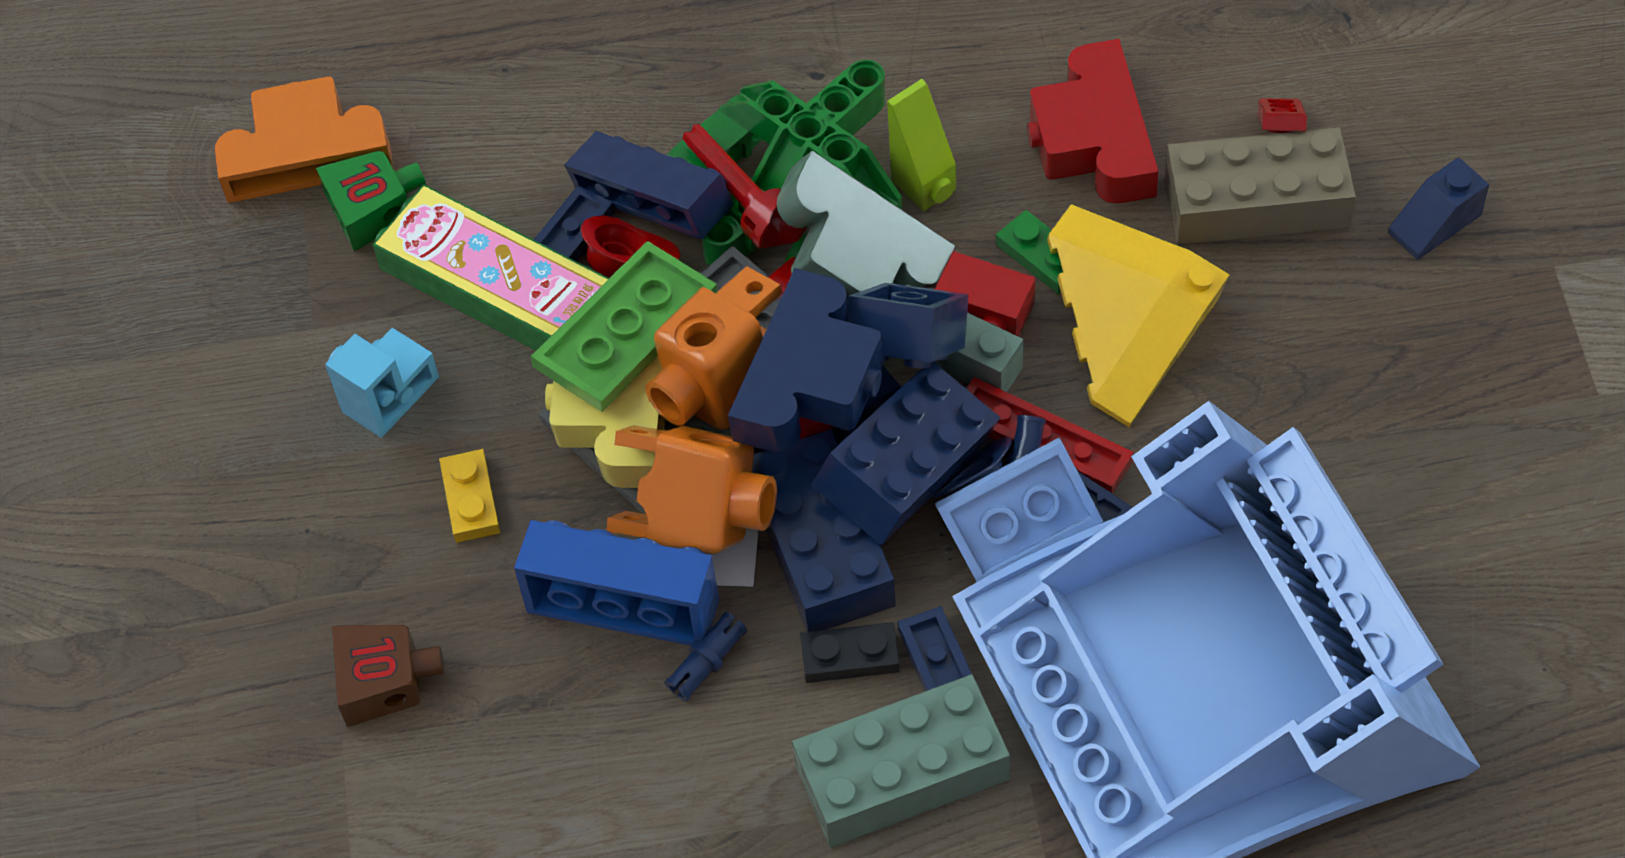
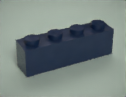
[564,131,734,240]

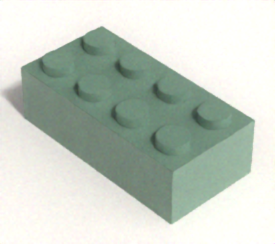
[792,674,1010,848]

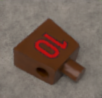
[332,625,444,726]

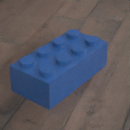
[514,520,719,646]

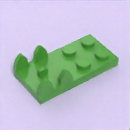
[531,241,717,412]

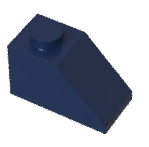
[1388,157,1489,260]

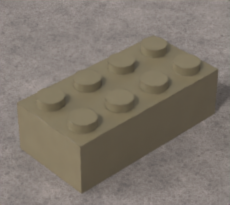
[1165,127,1356,245]

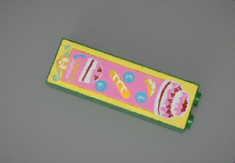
[372,184,609,351]

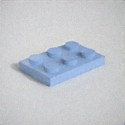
[935,438,1103,582]

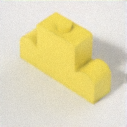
[545,356,666,488]

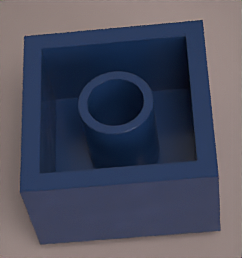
[847,282,969,368]

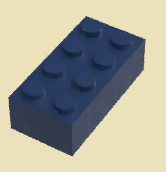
[811,362,1001,546]
[752,429,896,632]

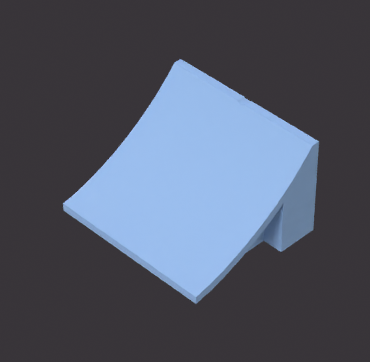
[952,401,1480,858]

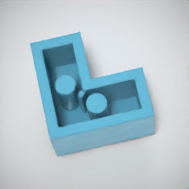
[325,328,439,438]

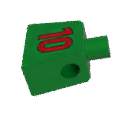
[316,151,426,251]

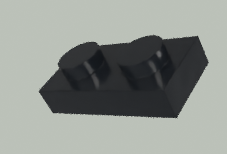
[800,622,900,683]

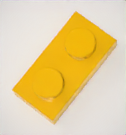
[439,449,501,543]

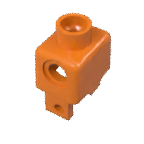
[645,266,782,430]
[606,425,777,554]

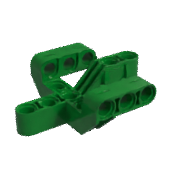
[667,59,902,266]

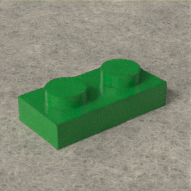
[996,210,1063,294]

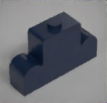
[728,268,884,452]

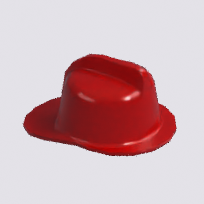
[581,215,681,278]

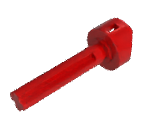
[682,124,807,249]

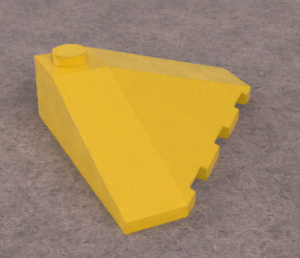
[1047,204,1229,427]

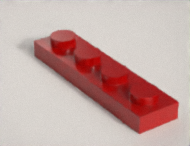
[966,377,1134,494]

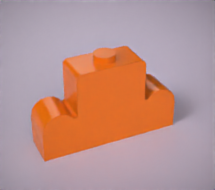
[215,77,394,203]

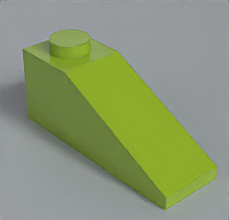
[887,79,956,211]

